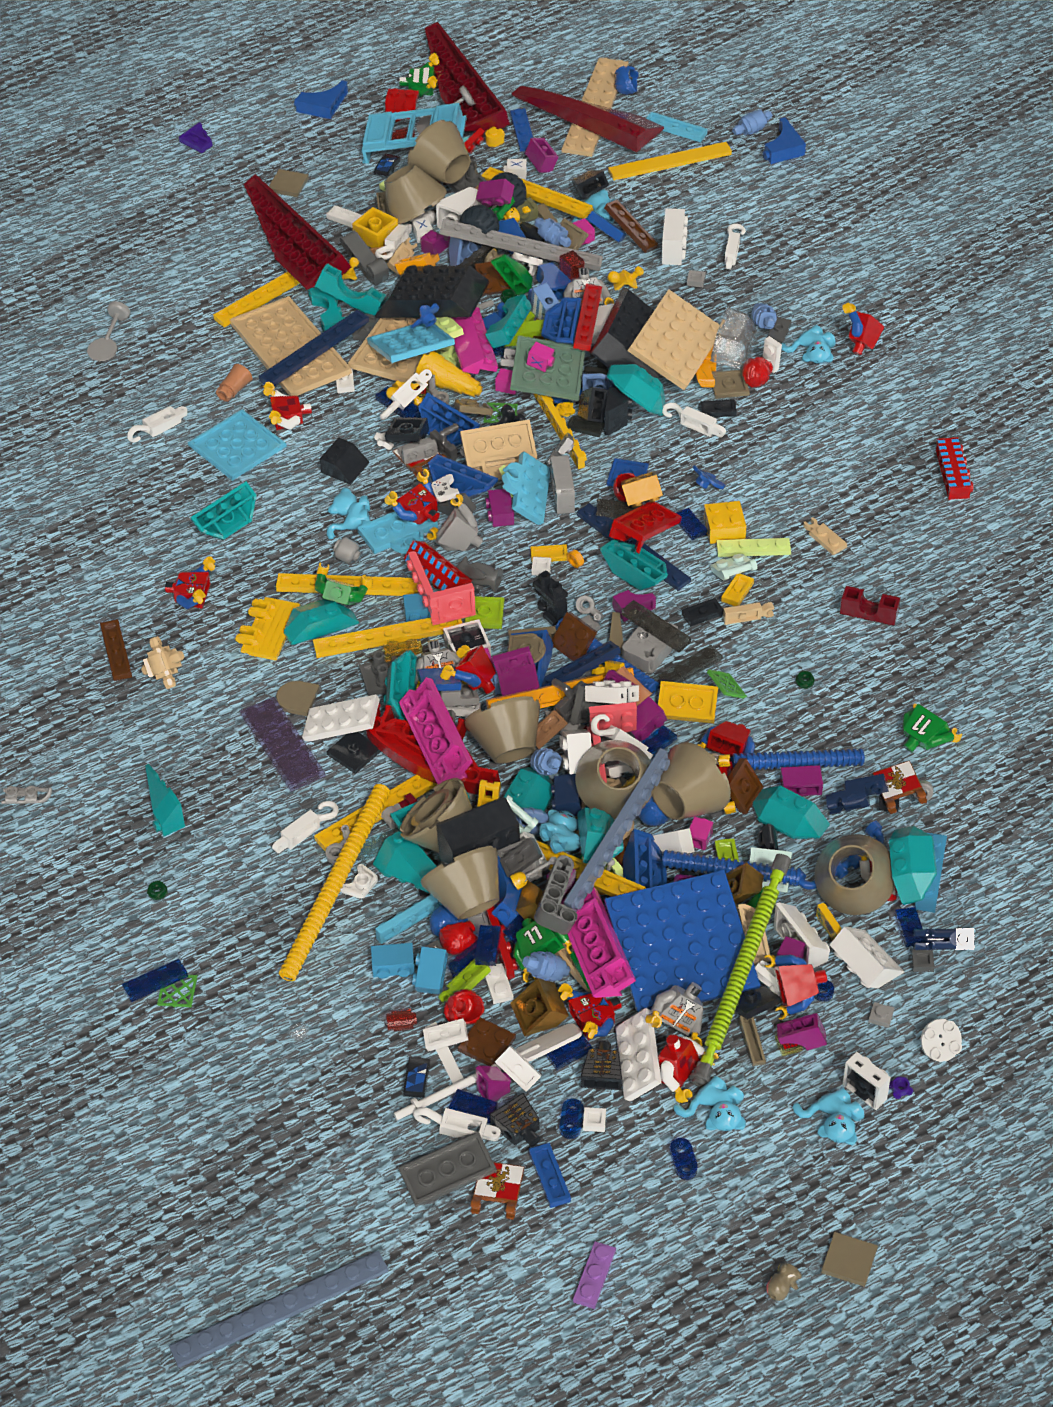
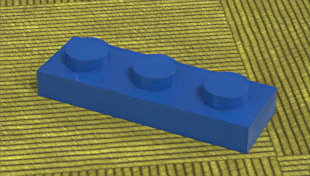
[529,1143,571,1208]

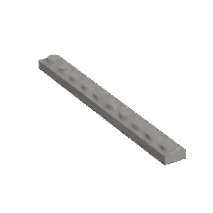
[440,219,603,272]

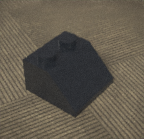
[605,387,633,436]
[320,437,369,485]

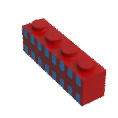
[936,437,973,500]
[404,541,472,590]

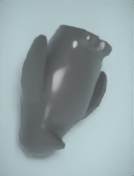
[456,556,504,592]

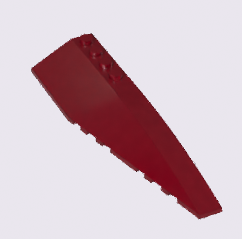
[424,22,510,131]
[244,174,351,290]

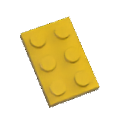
[658,681,718,724]

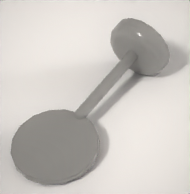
[416,85,475,133]
[87,301,131,361]

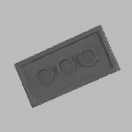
[398,1131,497,1207]

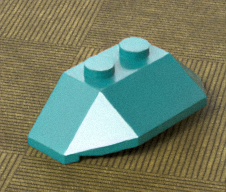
[607,364,666,416]
[190,481,257,540]
[600,540,668,590]
[284,599,359,645]
[384,650,417,721]
[504,767,554,813]
[752,785,830,839]
[577,808,624,864]
[889,825,937,905]

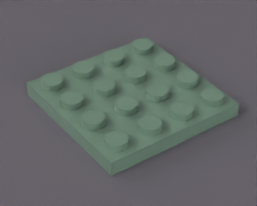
[510,336,585,401]

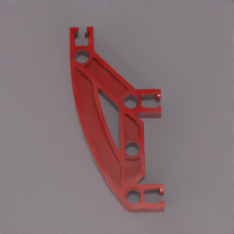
[366,704,500,796]

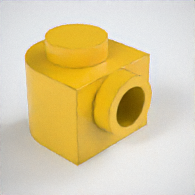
[485,127,505,147]

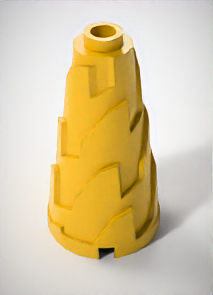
[416,351,483,397]

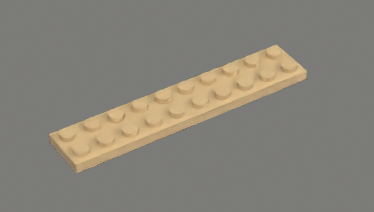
[562,58,629,157]

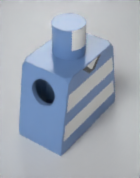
[531,283,559,320]

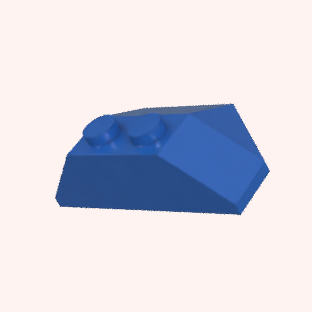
[541,297,581,345]
[418,393,480,446]
[428,454,498,498]
[623,829,667,889]

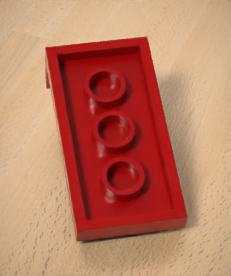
[609,501,682,554]

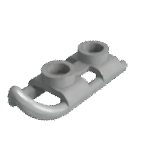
[1,786,52,804]

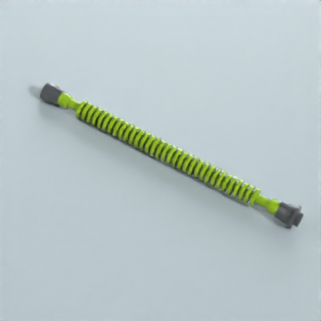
[690,854,792,1087]

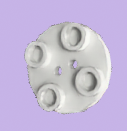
[511,252,543,276]
[920,1019,962,1062]

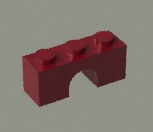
[840,586,901,626]

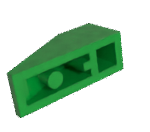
[491,254,533,295]

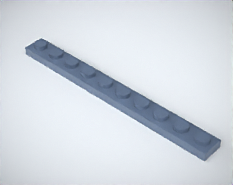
[564,748,670,912]
[169,1251,388,1368]

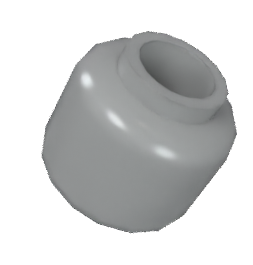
[333,537,361,564]

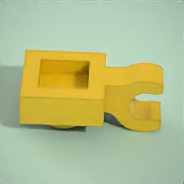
[592,660,625,675]

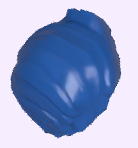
[615,66,639,95]
[639,796,669,827]
[429,905,468,937]

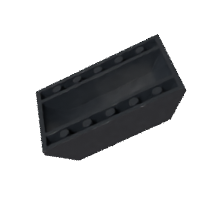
[375,264,489,318]
[591,287,660,378]

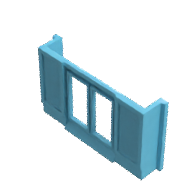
[362,103,466,164]

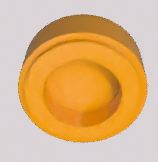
[567,549,584,568]

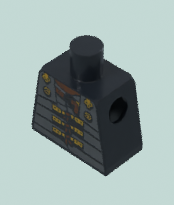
[572,170,609,199]
[578,387,608,423]
[581,1041,622,1090]
[490,1093,541,1147]

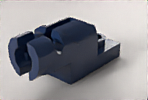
[826,774,889,815]
[912,928,974,950]

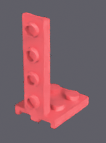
[406,552,476,625]
[587,702,637,783]

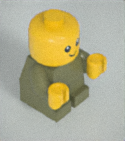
[502,197,538,223]

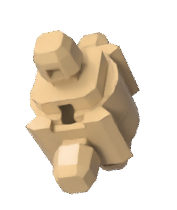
[141,636,184,689]

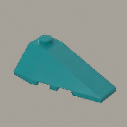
[145,764,185,837]
[373,831,437,893]

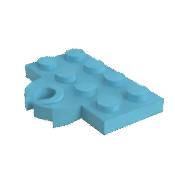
[502,452,550,525]
[357,511,438,554]

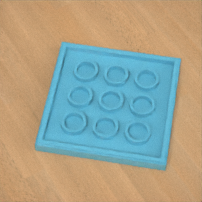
[367,324,455,363]
[188,409,287,481]

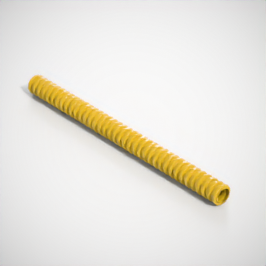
[279,784,390,981]

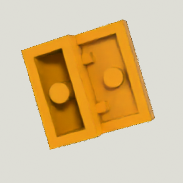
[395,252,440,275]

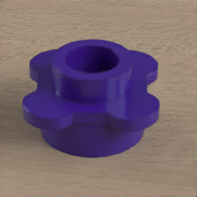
[889,1077,913,1099]

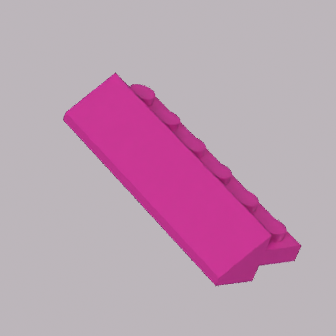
[450,307,498,374]
[399,677,473,784]
[561,888,636,998]

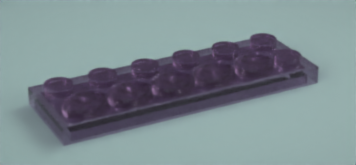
[240,697,326,792]

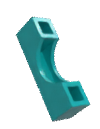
[315,264,386,316]
[308,287,345,332]
[485,294,532,348]

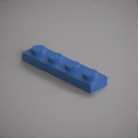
[510,109,533,152]

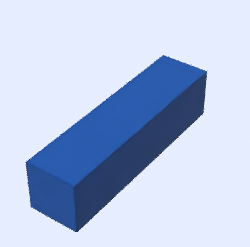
[587,211,627,242]

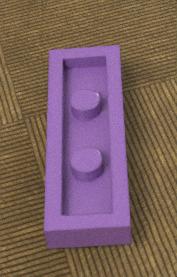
[573,1241,616,1309]

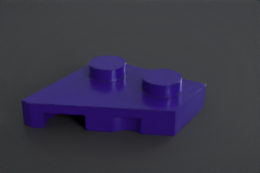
[179,122,213,153]

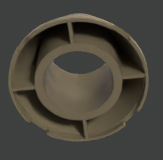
[407,120,471,184]
[384,164,447,224]
[464,696,540,764]
[575,740,653,819]
[652,742,731,820]
[400,778,472,853]
[814,834,895,915]
[421,846,500,920]

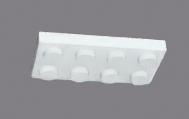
[302,694,380,741]
[615,1008,662,1101]

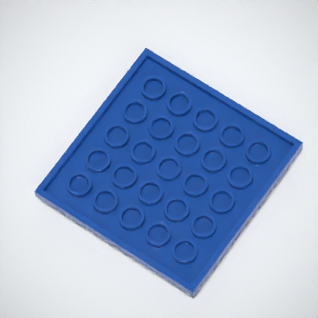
[604,870,761,1013]

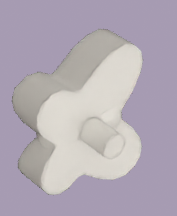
[374,432,394,450]

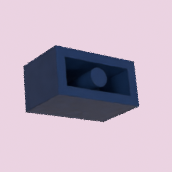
[551,774,582,816]

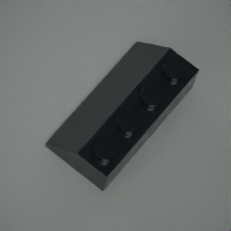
[437,797,520,865]

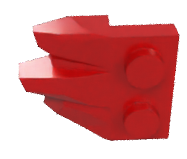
[385,88,419,122]

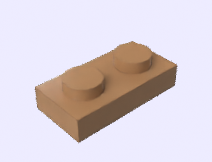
[536,710,568,749]

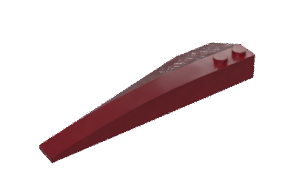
[512,85,664,152]

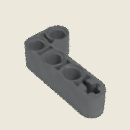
[340,230,389,287]
[534,855,577,935]

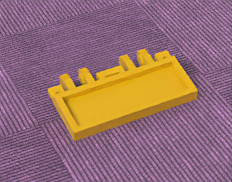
[235,597,300,661]

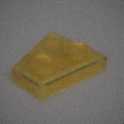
[383,639,422,662]

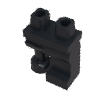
[532,571,568,626]

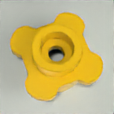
[557,402,575,417]

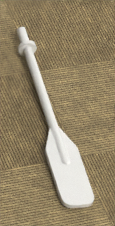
[393,1024,582,1121]

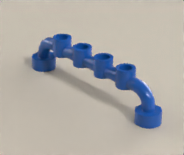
[793,821,884,890]

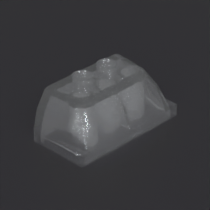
[710,307,759,369]

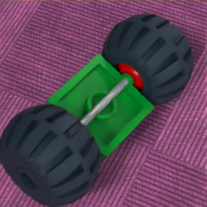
[459,172,527,245]

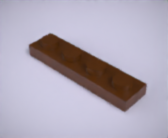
[604,199,659,253]
[100,619,132,681]

